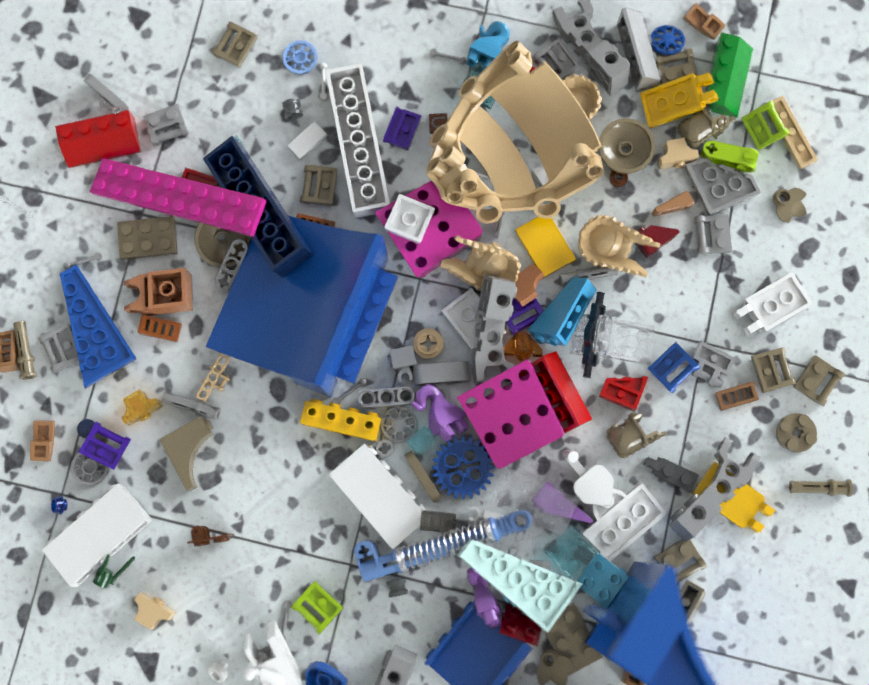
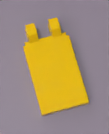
[640,72,718,129]
[692,462,775,533]

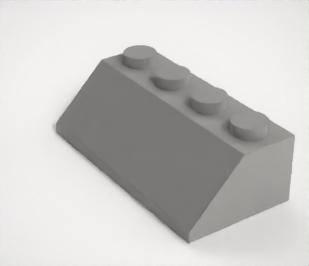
[617,8,662,92]

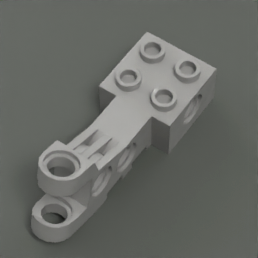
[552,0,630,97]
[471,275,517,386]
[668,437,761,542]
[375,645,417,685]

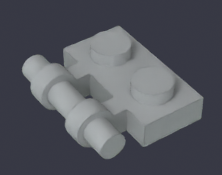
[688,341,736,388]

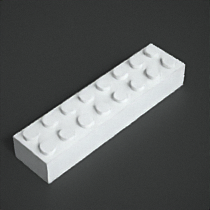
[325,63,390,218]

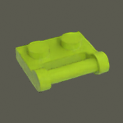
[741,101,790,151]
[291,581,344,635]

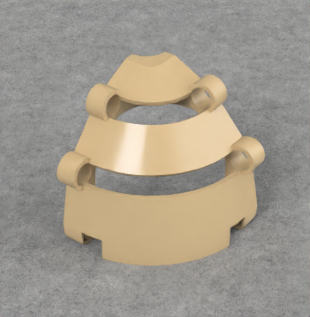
[426,40,604,223]

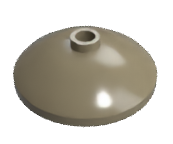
[598,118,655,174]
[194,223,252,267]

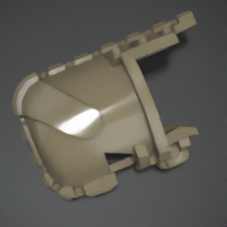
[677,105,735,148]
[606,412,667,458]

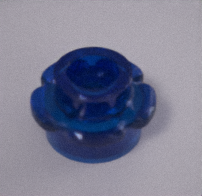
[51,495,67,515]

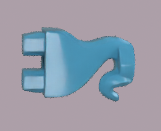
[466,21,510,71]

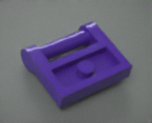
[505,298,543,337]
[79,421,131,470]

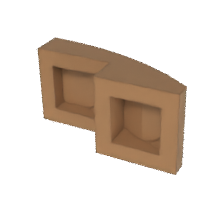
[682,3,726,40]
[30,420,55,461]

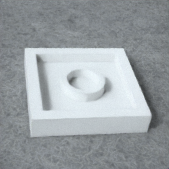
[384,194,435,244]

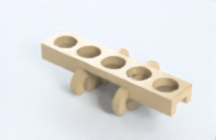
[195,353,230,402]

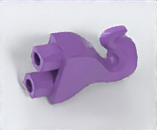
[412,384,469,442]
[466,568,503,629]

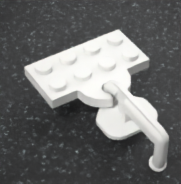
[563,450,667,561]

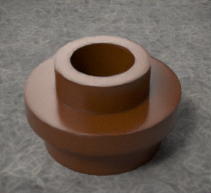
[609,170,628,187]

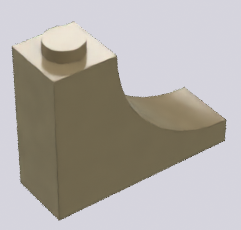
[159,416,214,491]

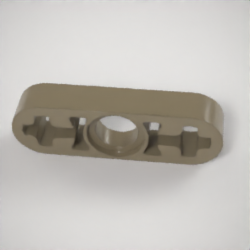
[404,450,442,503]

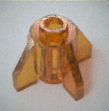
[504,332,543,364]

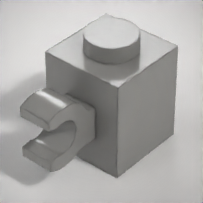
[387,345,417,383]

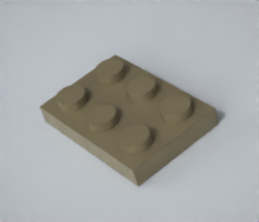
[117,216,178,260]
[544,603,603,676]

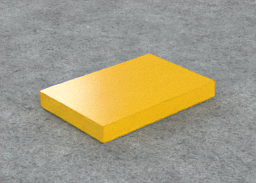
[515,217,576,279]

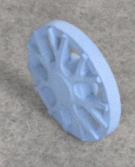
[283,40,317,74]

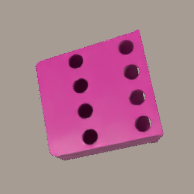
[375,180,482,278]
[457,359,564,469]

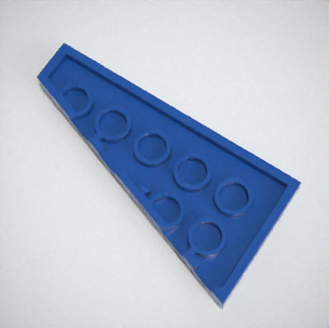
[60,264,136,389]

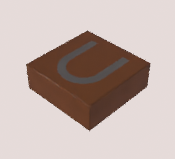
[429,113,448,134]

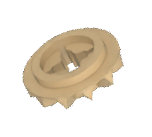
[413,328,443,359]

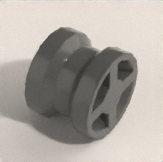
[282,99,303,120]
[386,578,408,598]

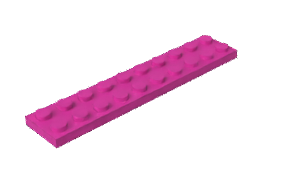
[89,158,267,237]

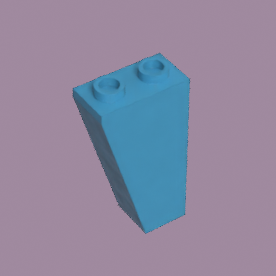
[528,277,597,346]

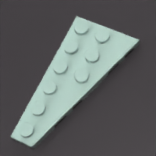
[458,539,582,632]

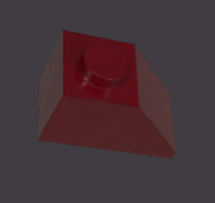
[635,225,680,258]

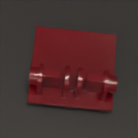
[499,603,541,647]

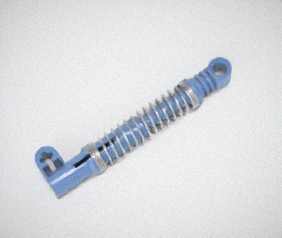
[354,510,532,582]

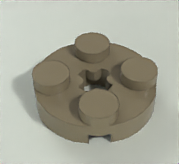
[776,413,817,453]

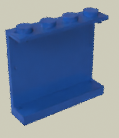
[424,601,533,685]

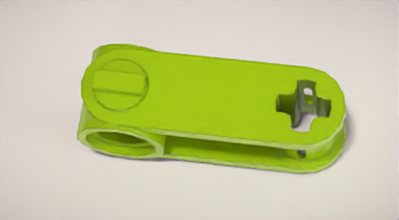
[700,141,759,173]

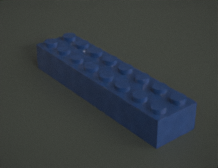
[203,136,313,278]

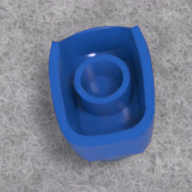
[305,661,348,685]

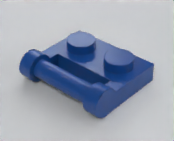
[647,342,700,394]

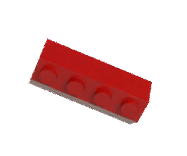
[55,110,141,168]
[518,351,592,434]

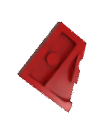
[599,376,648,412]

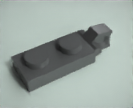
[643,457,699,493]

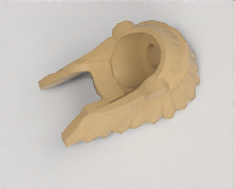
[562,74,602,120]
[578,215,660,278]
[440,236,521,290]

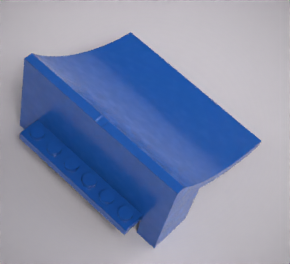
[205,215,398,397]
[583,561,717,685]

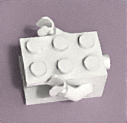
[243,620,301,685]

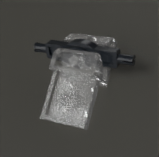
[569,292,655,378]

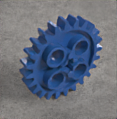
[432,436,495,500]

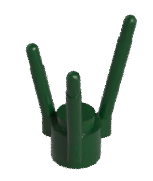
[93,554,135,588]

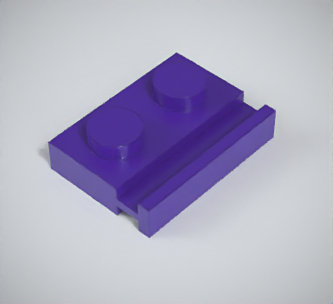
[383,106,421,151]

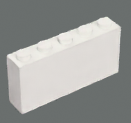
[329,444,429,549]
[42,484,153,587]

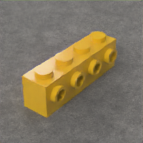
[300,398,382,442]

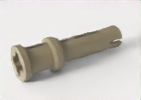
[13,321,37,380]
[789,479,853,497]

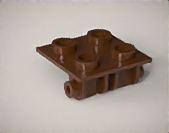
[187,526,235,547]

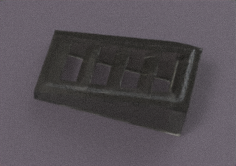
[420,510,456,533]

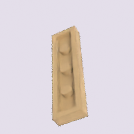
[772,96,818,170]

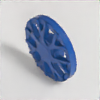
[651,25,685,55]

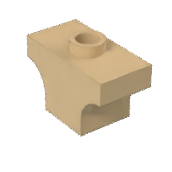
[657,137,699,170]
[134,592,176,630]

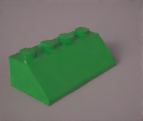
[705,33,753,118]

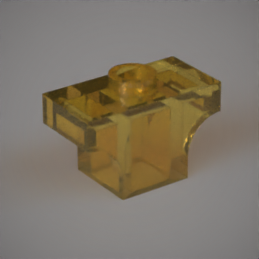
[121,389,164,426]

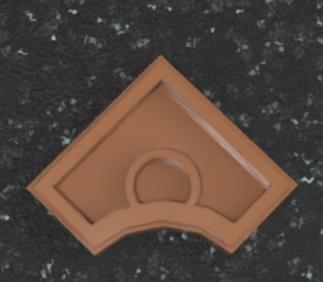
[514,264,544,307]

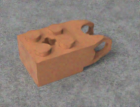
[124,268,193,316]

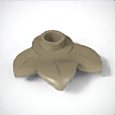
[773,188,807,223]
[536,649,574,685]

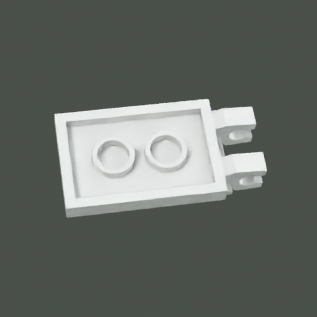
[732,272,813,336]

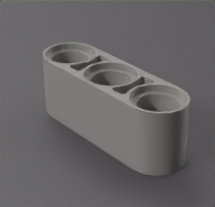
[413,361,470,386]
[358,387,415,409]

